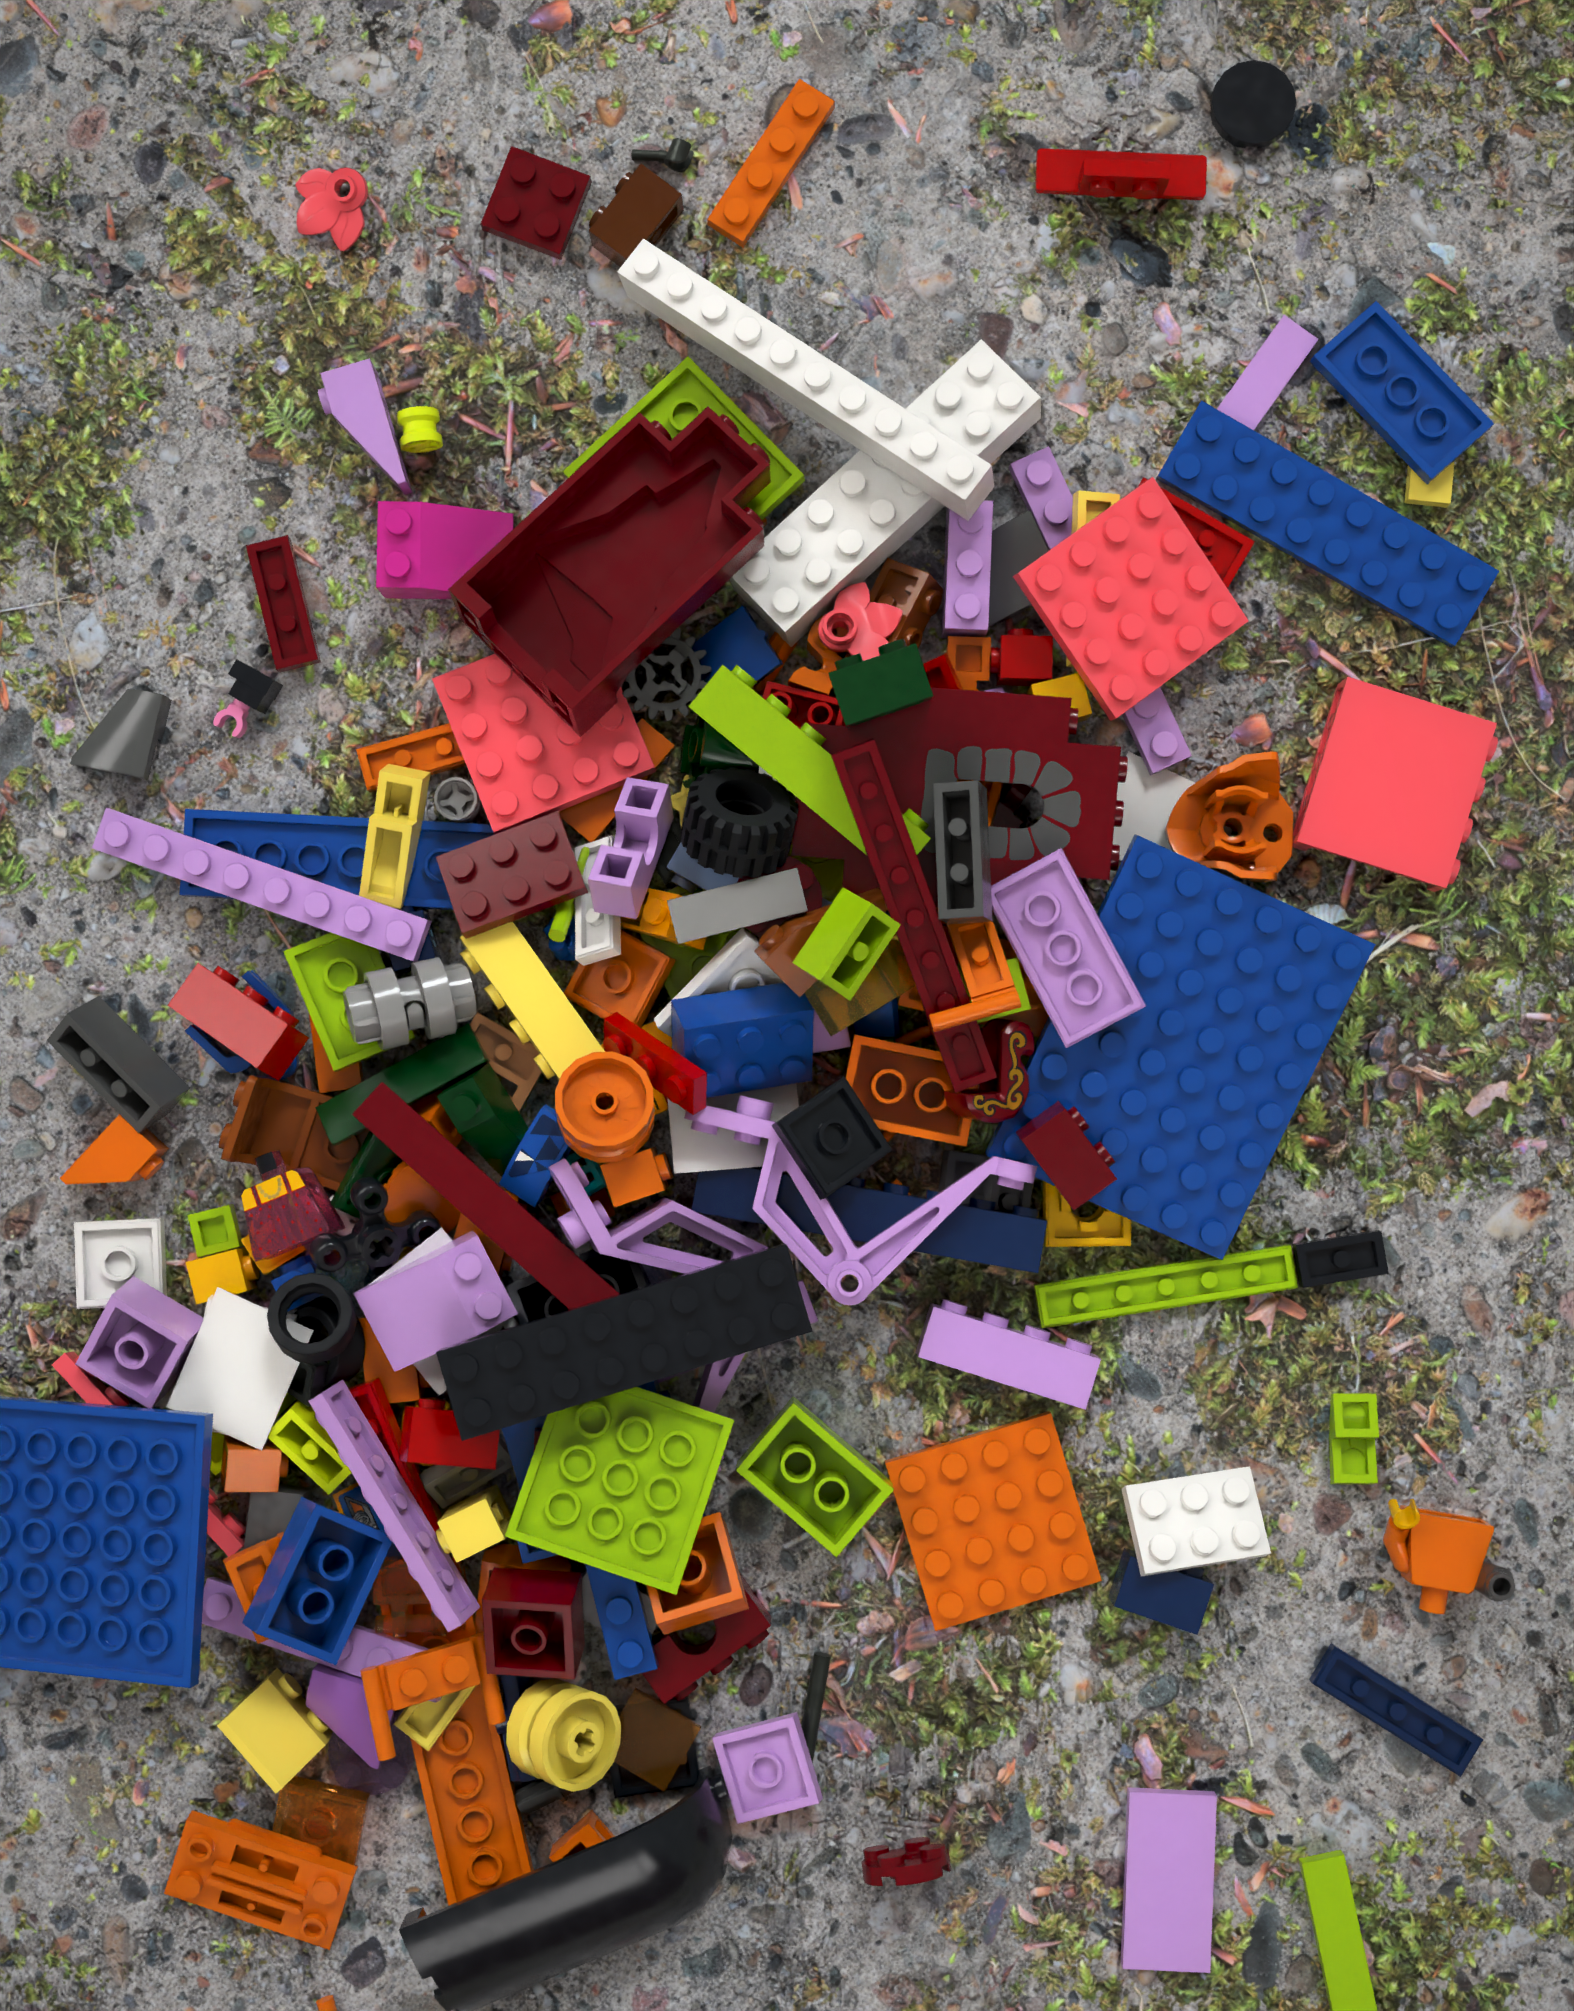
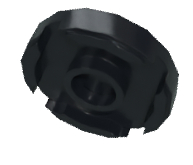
[1210,60,1296,148]

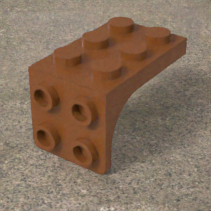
[219,1075,370,1191]

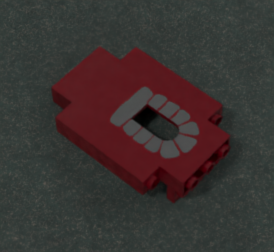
[791,687,1128,916]

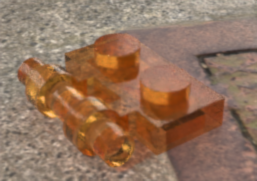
[373,1555,466,1637]

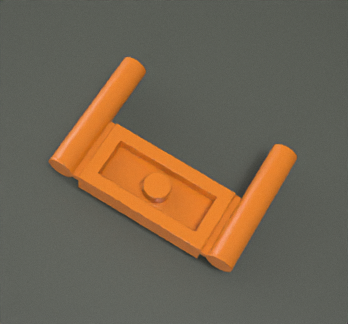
[929,907,1021,1032]
[360,1632,506,1761]

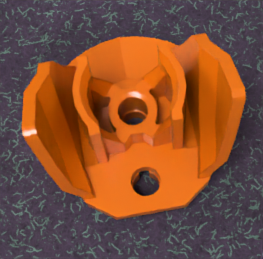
[1165,751,1293,883]

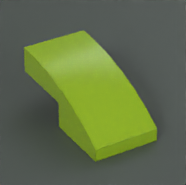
[1329,1393,1379,1485]

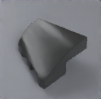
[988,510,1049,628]
[70,689,172,780]

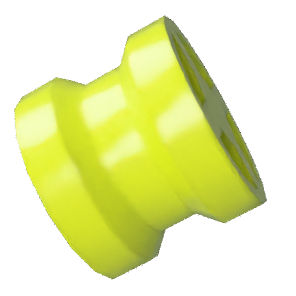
[396,406,443,453]

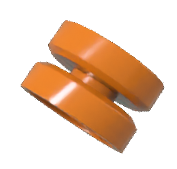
[555,1051,654,1163]

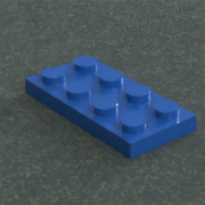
[1310,301,1494,485]

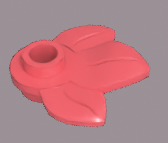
[295,167,368,252]
[818,582,903,661]

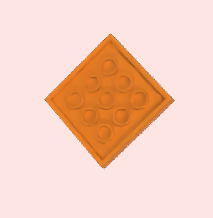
[885,1411,1102,1631]

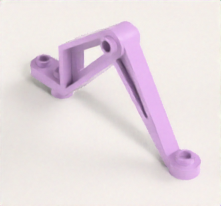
[684,1095,1037,1305]
[548,1158,769,1473]

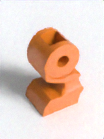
[788,615,848,696]

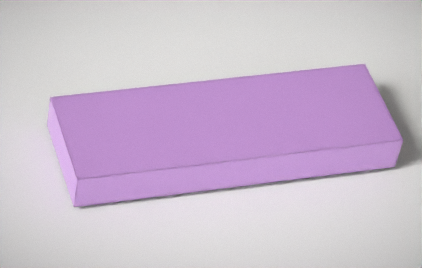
[1217,315,1318,430]

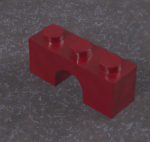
[642,1574,771,1704]

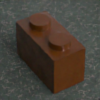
[589,163,684,267]

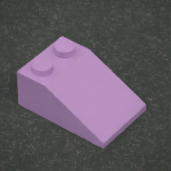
[353,1230,518,1372]

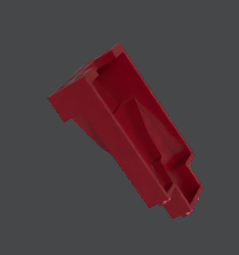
[448,407,771,737]

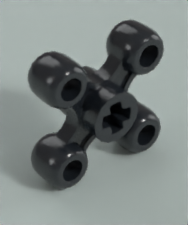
[309,1177,441,1287]

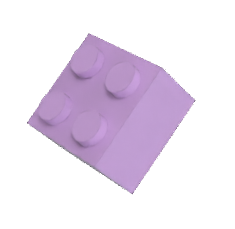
[75,1276,203,1408]

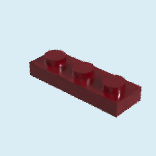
[246,535,321,673]

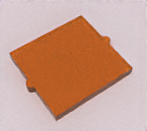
[614,1687,701,1791]

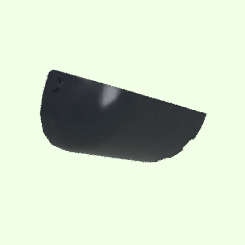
[399,1765,733,2011]

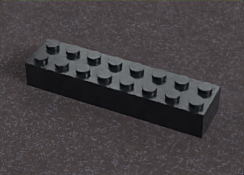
[436,1244,812,1441]

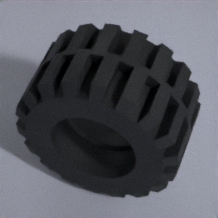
[680,767,799,878]

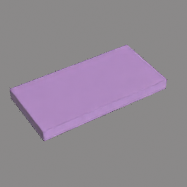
[991,848,1146,1048]
[1121,1787,1217,1973]

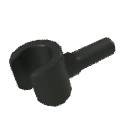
[631,138,694,172]

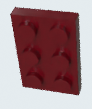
[436,811,588,939]

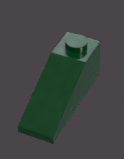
[437,1062,528,1177]

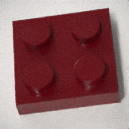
[480,146,592,260]

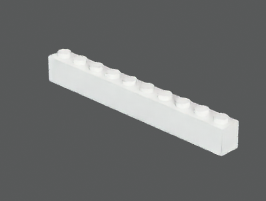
[617,239,994,521]

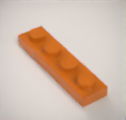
[707,79,835,248]

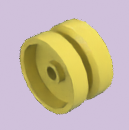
[506,1678,621,1792]

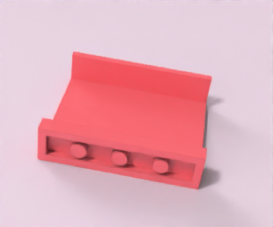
[1292,677,1498,892]

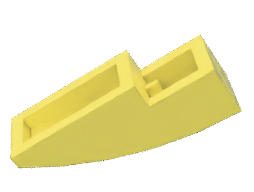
[359,764,431,909]

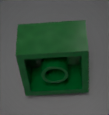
[828,639,933,728]

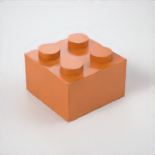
[647,1512,749,1635]

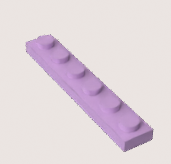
[309,1379,480,1632]
[202,1577,442,1703]

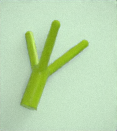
[548,847,590,942]

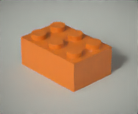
[845,1034,979,1147]

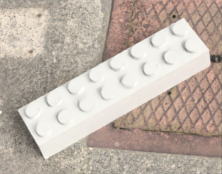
[730,339,1041,647]

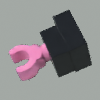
[213,659,283,738]

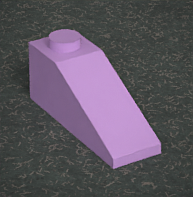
[318,359,413,495]

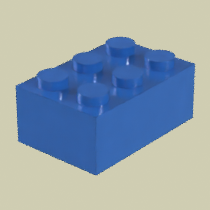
[671,983,814,1098]
[242,1496,392,1665]

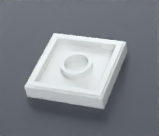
[74,1218,167,1309]

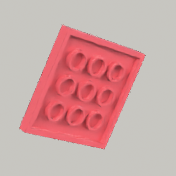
[1013,477,1249,721]
[432,654,656,834]

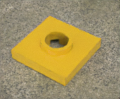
[1043,1181,1131,1247]

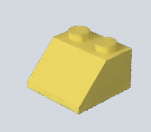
[217,1668,334,1794]

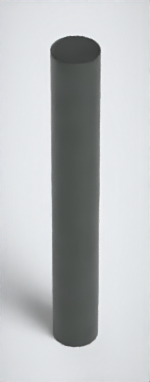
[801,1652,831,1763]

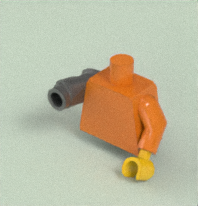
[1383,1499,1515,1614]

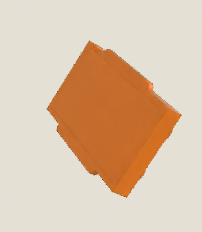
[164,1810,358,1950]

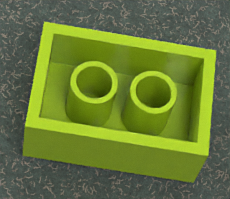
[736,1396,894,1558]

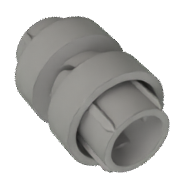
[343,957,477,1050]

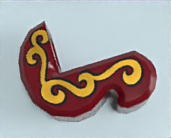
[944,1018,1035,1123]

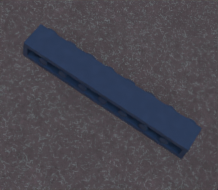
[692,1167,1047,1273]

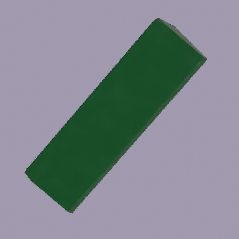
[315,1023,490,1146]

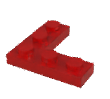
[1138,477,1255,589]

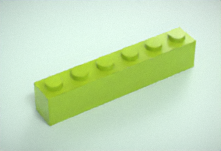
[688,665,931,855]

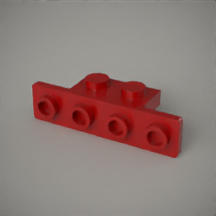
[1035,148,1207,200]

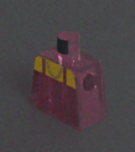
[241,1150,345,1262]

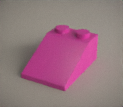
[376,501,514,599]

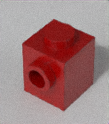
[990,628,1053,686]

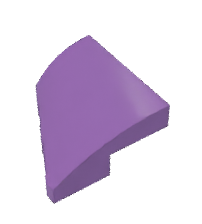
[306,1663,395,1770]

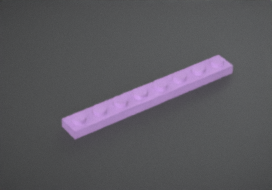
[1009,446,1192,776]
[92,807,432,962]

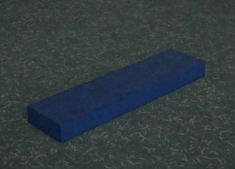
[1309,1643,1483,1777]

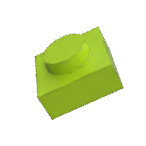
[187,1204,244,1257]

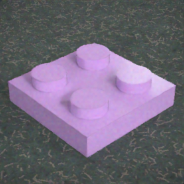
[712,1712,823,1824]

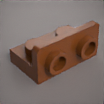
[869,558,943,648]

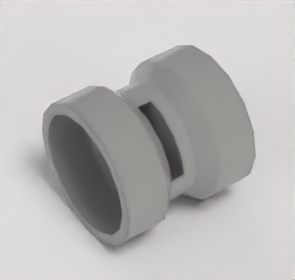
[434,777,482,823]

